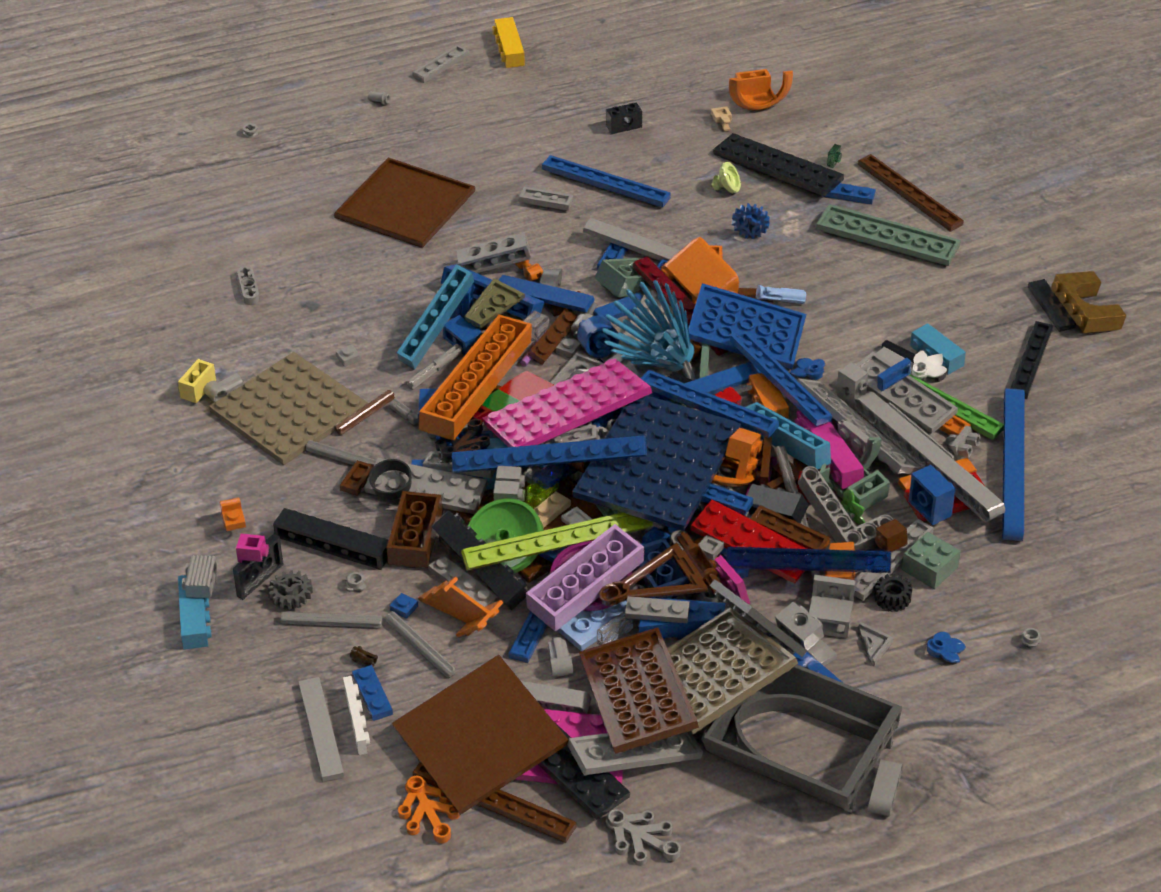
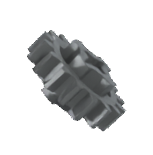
[268,570,313,609]

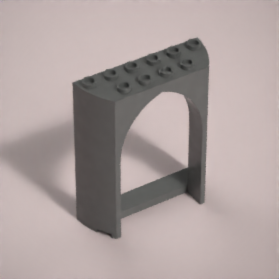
[702,665,902,813]

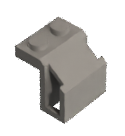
[809,575,856,638]

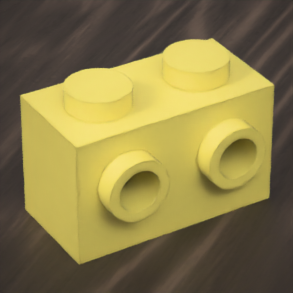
[178,359,216,403]

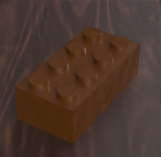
[387,491,443,568]

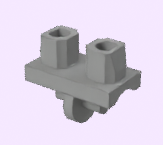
[946,426,981,461]

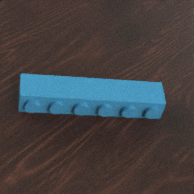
[397,264,474,369]
[743,402,831,469]

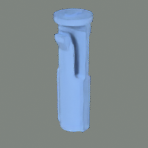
[756,285,806,304]

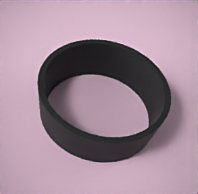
[369,459,412,500]

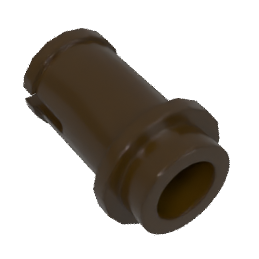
[350,646,378,667]

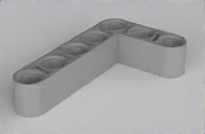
[798,466,893,553]

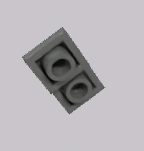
[540,268,563,287]

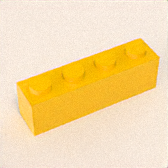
[492,17,525,68]

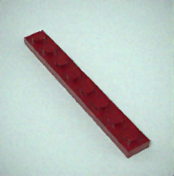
[632,256,729,356]

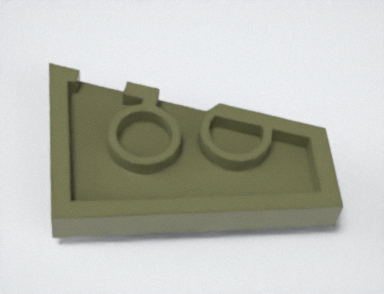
[465,278,525,328]

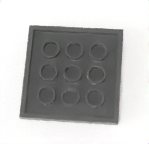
[710,579,807,657]

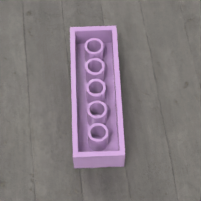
[526,524,644,632]

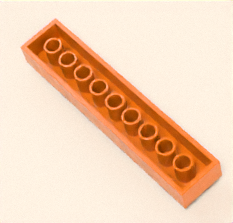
[419,314,532,440]

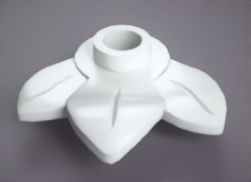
[911,351,947,379]

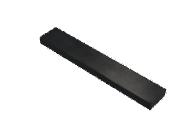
[1010,321,1053,399]

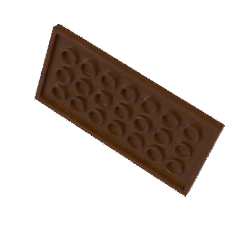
[579,627,699,754]

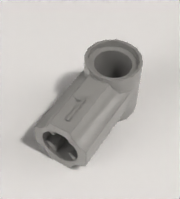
[204,373,244,403]
[548,637,573,677]

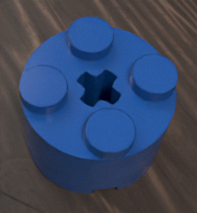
[577,315,620,358]

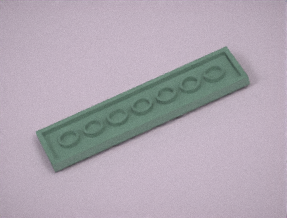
[816,204,961,266]

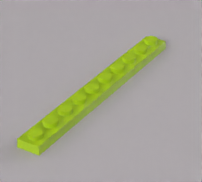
[461,513,653,571]

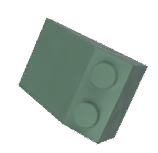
[595,258,649,298]

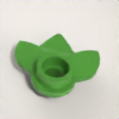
[841,489,865,525]

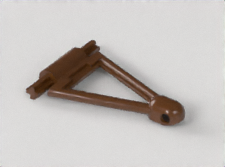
[599,532,721,606]

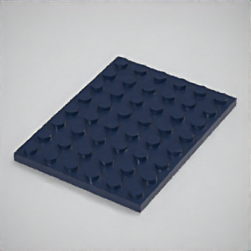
[573,396,741,531]

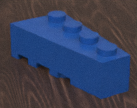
[639,597,726,641]

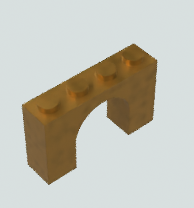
[1051,271,1127,333]

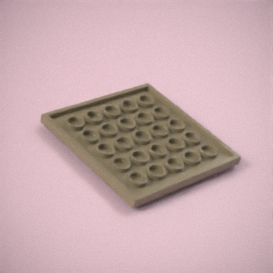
[209,352,368,465]
[667,608,798,734]

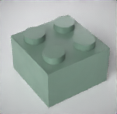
[902,532,961,589]

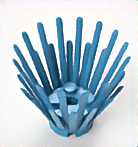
[602,280,694,371]

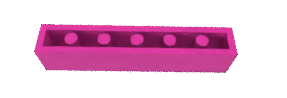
[795,410,864,489]

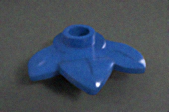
[790,358,825,380]
[927,632,966,663]

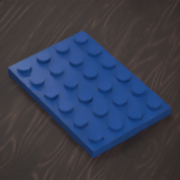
[688,283,807,369]

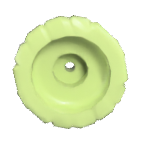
[712,162,741,193]

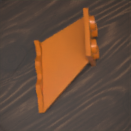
[418,576,503,637]

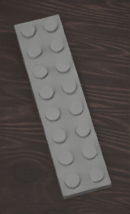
[797,378,922,475]

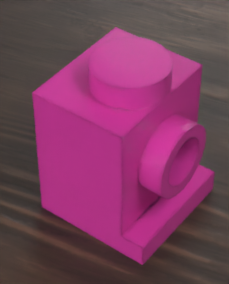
[236,534,269,563]

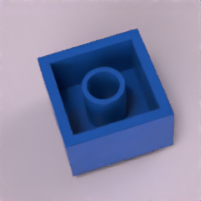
[908,465,955,525]

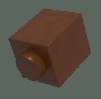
[875,519,908,554]

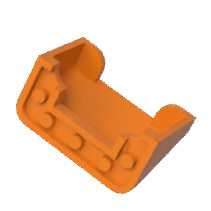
[661,237,739,305]

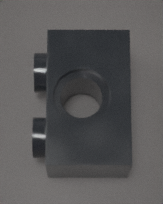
[606,102,643,135]

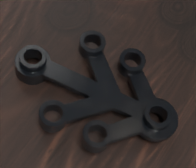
[435,419,490,463]

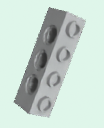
[457,233,531,273]

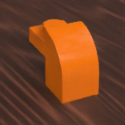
[219,497,246,531]

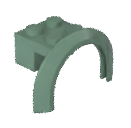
[820,437,890,511]

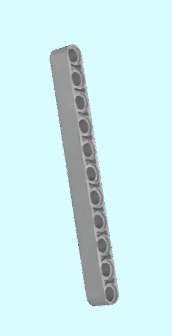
[854,391,1005,522]

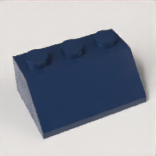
[632,538,690,599]

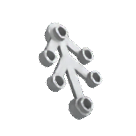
[606,809,681,866]

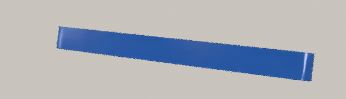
[1002,388,1025,541]

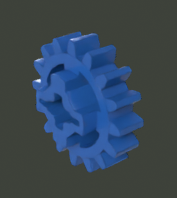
[732,203,770,239]

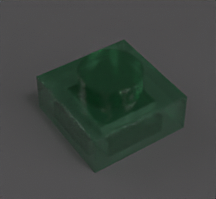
[827,144,842,168]

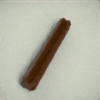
[335,390,395,435]

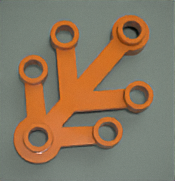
[398,776,460,844]

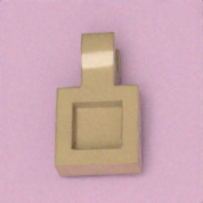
[711,106,732,131]

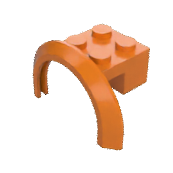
[729,69,793,110]
[711,428,763,487]

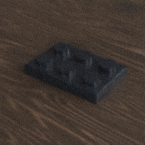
[232,534,284,600]

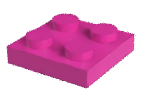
[714,555,750,604]

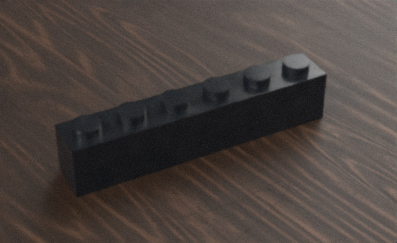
[273,508,389,570]
[431,510,527,611]

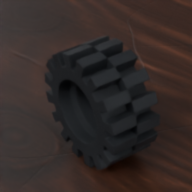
[875,574,912,612]

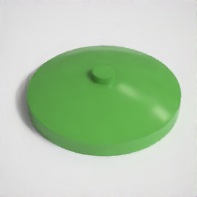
[468,498,544,573]

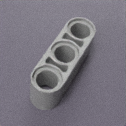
[868,759,903,817]

